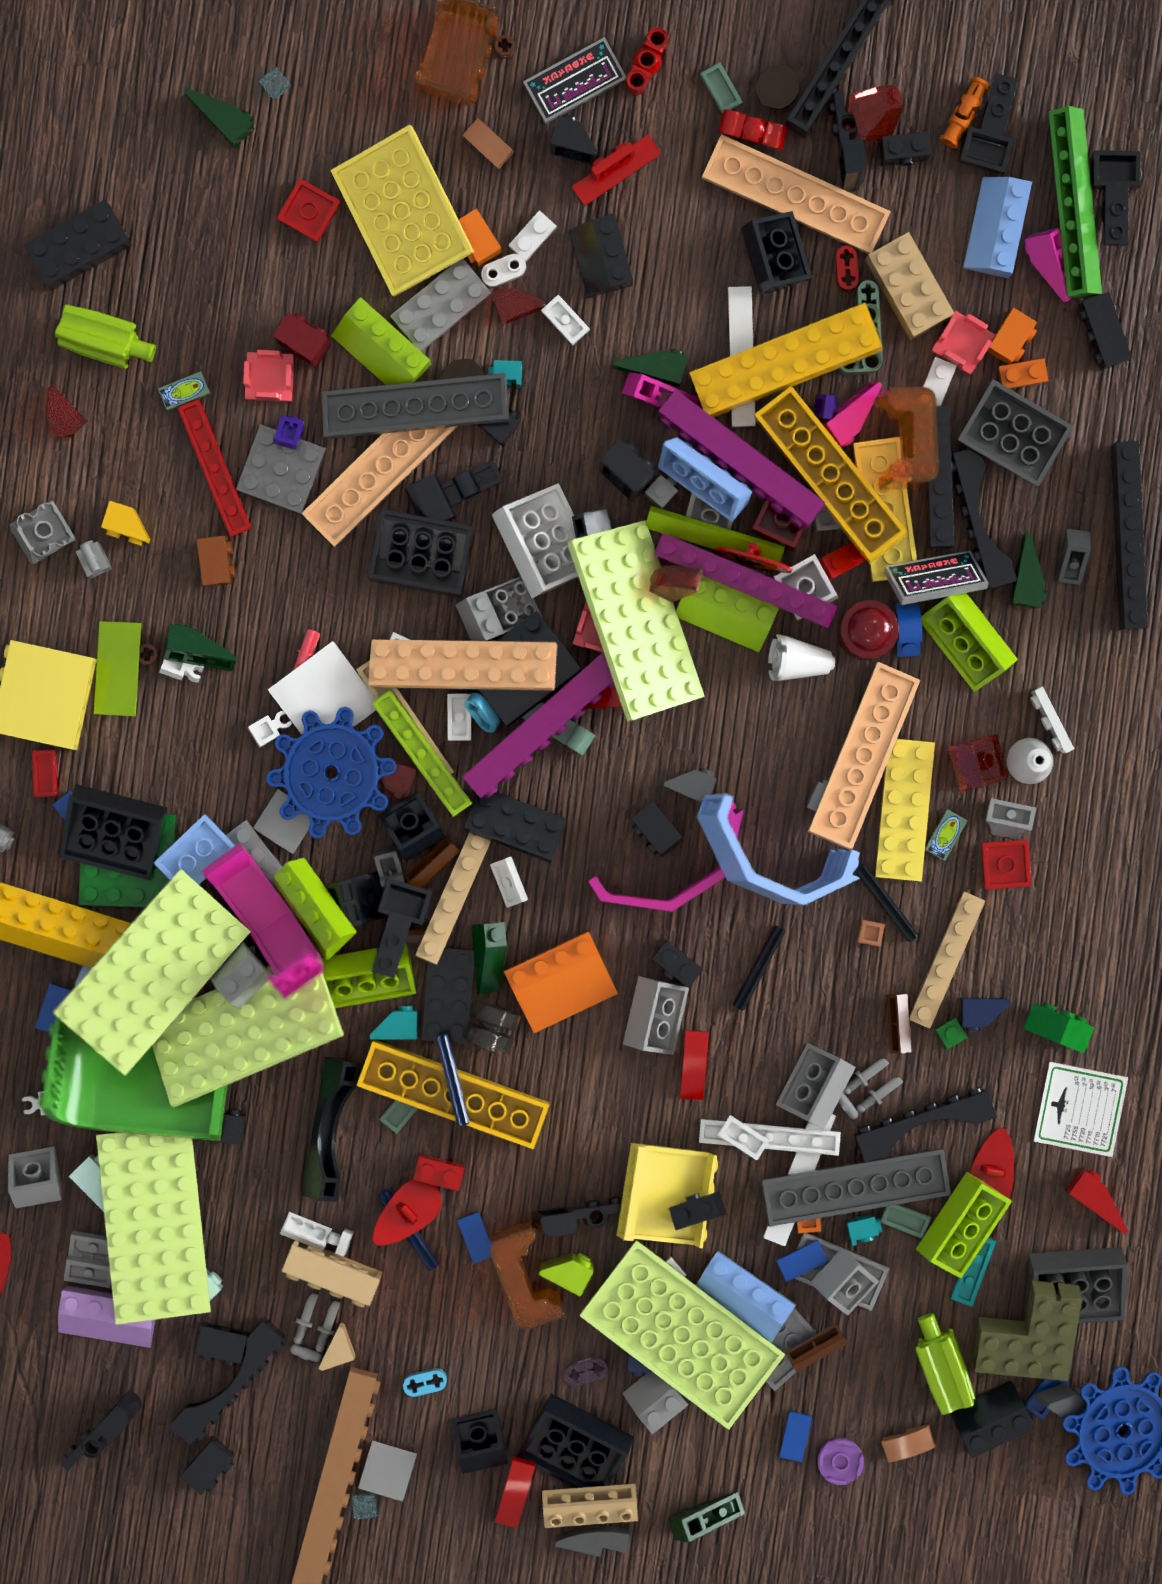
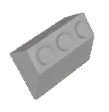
[623,976,689,1055]
[776,1043,856,1130]

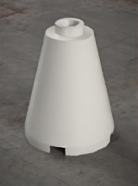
[768,634,835,681]
[1007,738,1053,784]

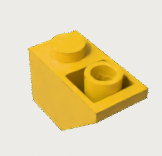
[101,501,150,546]

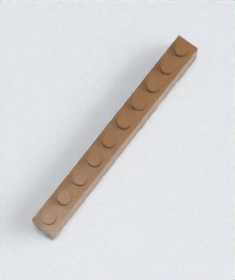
[292,1367,381,1584]

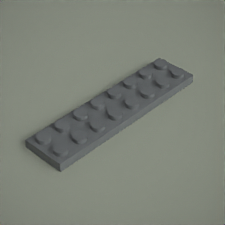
[322,373,509,439]
[761,1148,951,1227]

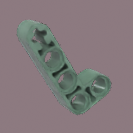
[837,280,883,376]
[521,702,595,756]

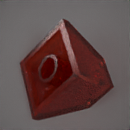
[849,85,903,141]

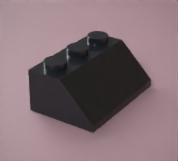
[741,211,812,295]
[569,213,633,298]
[950,1380,1035,1458]

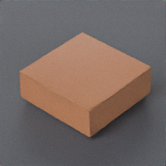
[857,919,885,947]

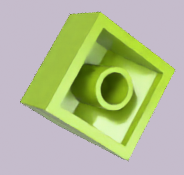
[539,1253,594,1297]

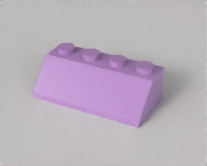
[58,1286,156,1348]

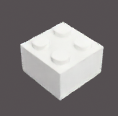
[774,554,838,620]

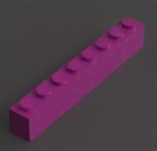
[658,389,825,529]
[654,533,837,628]
[462,652,615,798]

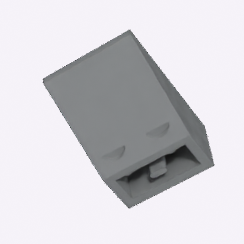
[455,576,543,641]

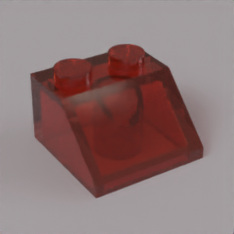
[948,734,1009,792]

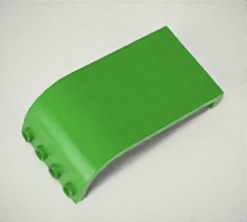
[39,1016,227,1141]

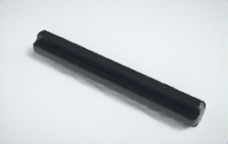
[855,864,918,942]
[733,925,785,1011]

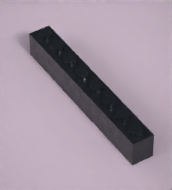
[785,0,891,138]
[1111,441,1148,630]

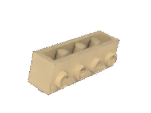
[542,1484,638,1528]

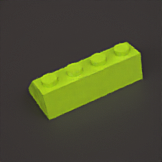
[331,297,431,385]
[676,572,779,652]
[921,593,1018,692]
[274,858,357,960]
[321,943,416,1008]
[916,1172,1012,1278]

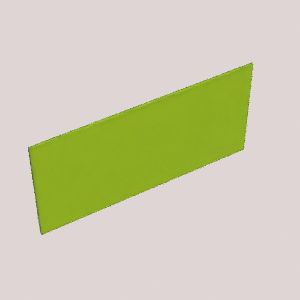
[94,621,142,716]

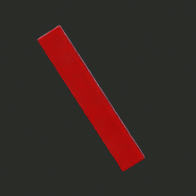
[177,399,252,538]

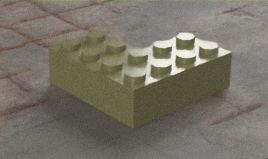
[972,1281,1082,1381]

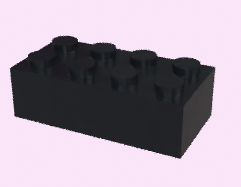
[24,199,133,291]
[599,439,655,503]

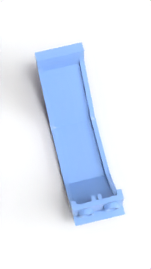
[697,794,860,905]

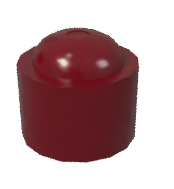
[837,600,899,660]

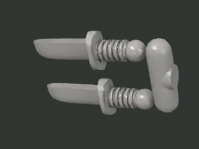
[838,1059,903,1119]
[290,1293,340,1362]

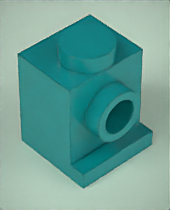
[489,360,522,388]
[845,1214,882,1246]

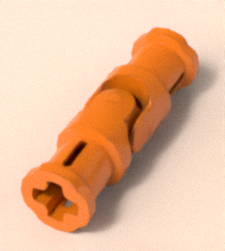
[939,77,991,149]

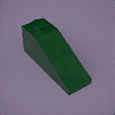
[184,88,255,148]
[613,349,688,387]
[1009,533,1047,609]
[163,624,237,671]
[471,922,507,994]
[668,1492,745,1542]

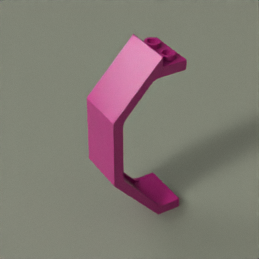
[588,801,744,911]
[202,843,324,1000]

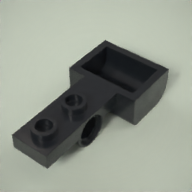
[958,73,1019,175]
[829,91,866,192]
[1090,150,1141,246]
[405,460,504,521]
[371,878,433,978]
[532,1196,622,1237]
[61,1389,141,1471]

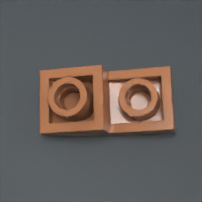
[462,118,514,169]
[881,1425,936,1463]

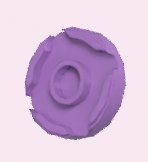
[817,1438,864,1485]

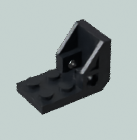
[300,871,387,936]

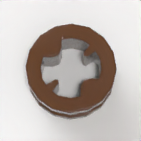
[494,35,515,59]
[139,644,159,665]

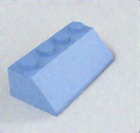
[963,177,1032,278]
[658,437,752,522]
[696,1251,797,1343]

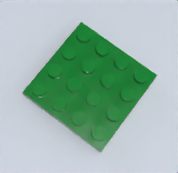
[79,815,177,907]

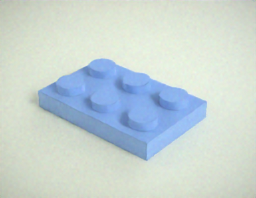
[154,814,236,885]

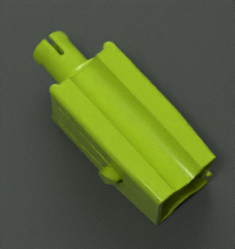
[55,304,156,369]
[915,1313,975,1415]

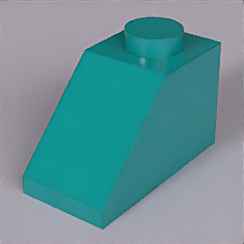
[370,1005,418,1040]

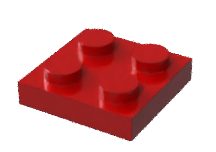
[277,178,341,243]
[981,840,1032,890]

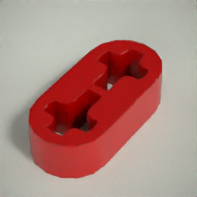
[835,246,859,292]

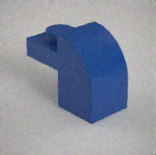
[894,602,922,657]

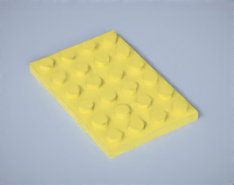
[330,125,474,296]

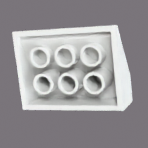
[492,483,579,598]

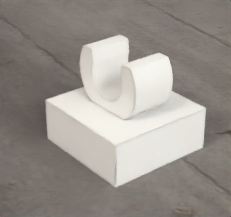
[327,1228,354,1257]

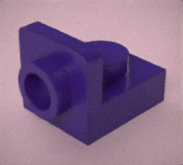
[813,395,839,419]
[274,415,304,450]

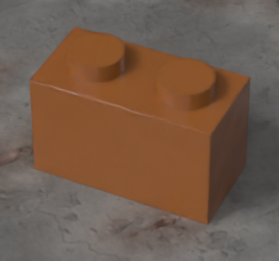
[197,536,236,587]

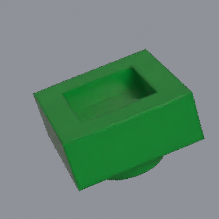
[935,1017,967,1050]

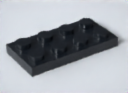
[464,792,567,863]
[421,948,475,1044]

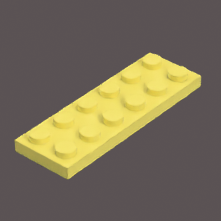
[853,437,917,582]
[875,739,935,881]

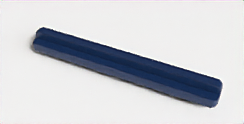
[436,1034,469,1126]
[378,1190,439,1271]

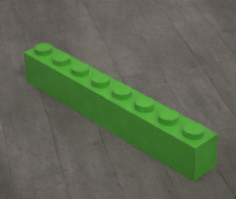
[1049,106,1102,299]

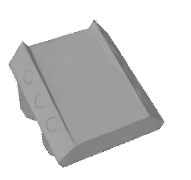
[9,500,76,564]

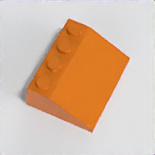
[504,931,618,1033]

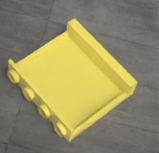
[0,640,97,750]
[617,1143,718,1248]

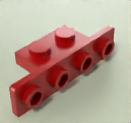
[572,135,660,206]

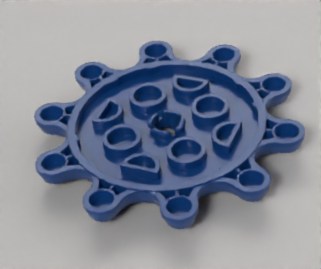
[266,707,397,838]
[1062,1367,1162,1495]

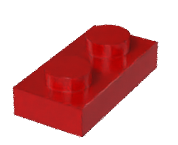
[818,542,866,580]

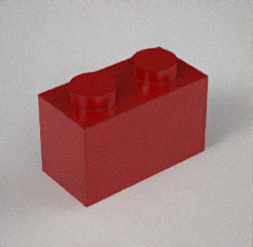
[413,1153,465,1191]

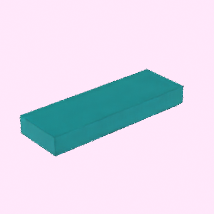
[950,1238,996,1307]

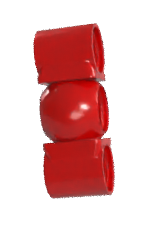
[626,27,668,96]
[718,109,788,150]

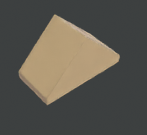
[318,1323,355,1371]

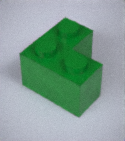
[1023,1002,1095,1053]

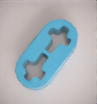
[464,693,501,733]
[403,1368,447,1397]

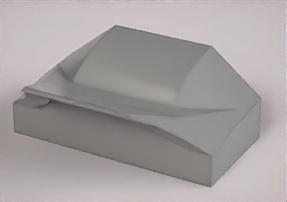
[985,798,1036,839]

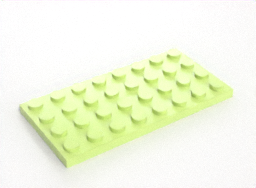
[567,520,705,722]
[52,869,251,1075]
[152,966,343,1107]
[96,1132,211,1324]
[579,1240,785,1430]

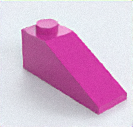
[1025,228,1072,302]
[622,371,699,408]
[820,382,882,447]

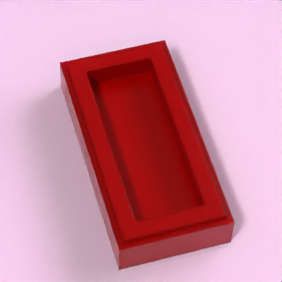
[32,750,58,797]

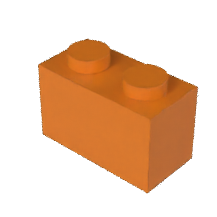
[459,208,502,267]
[986,308,1037,365]

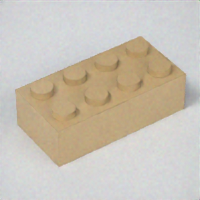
[865,232,955,341]
[282,1240,383,1307]

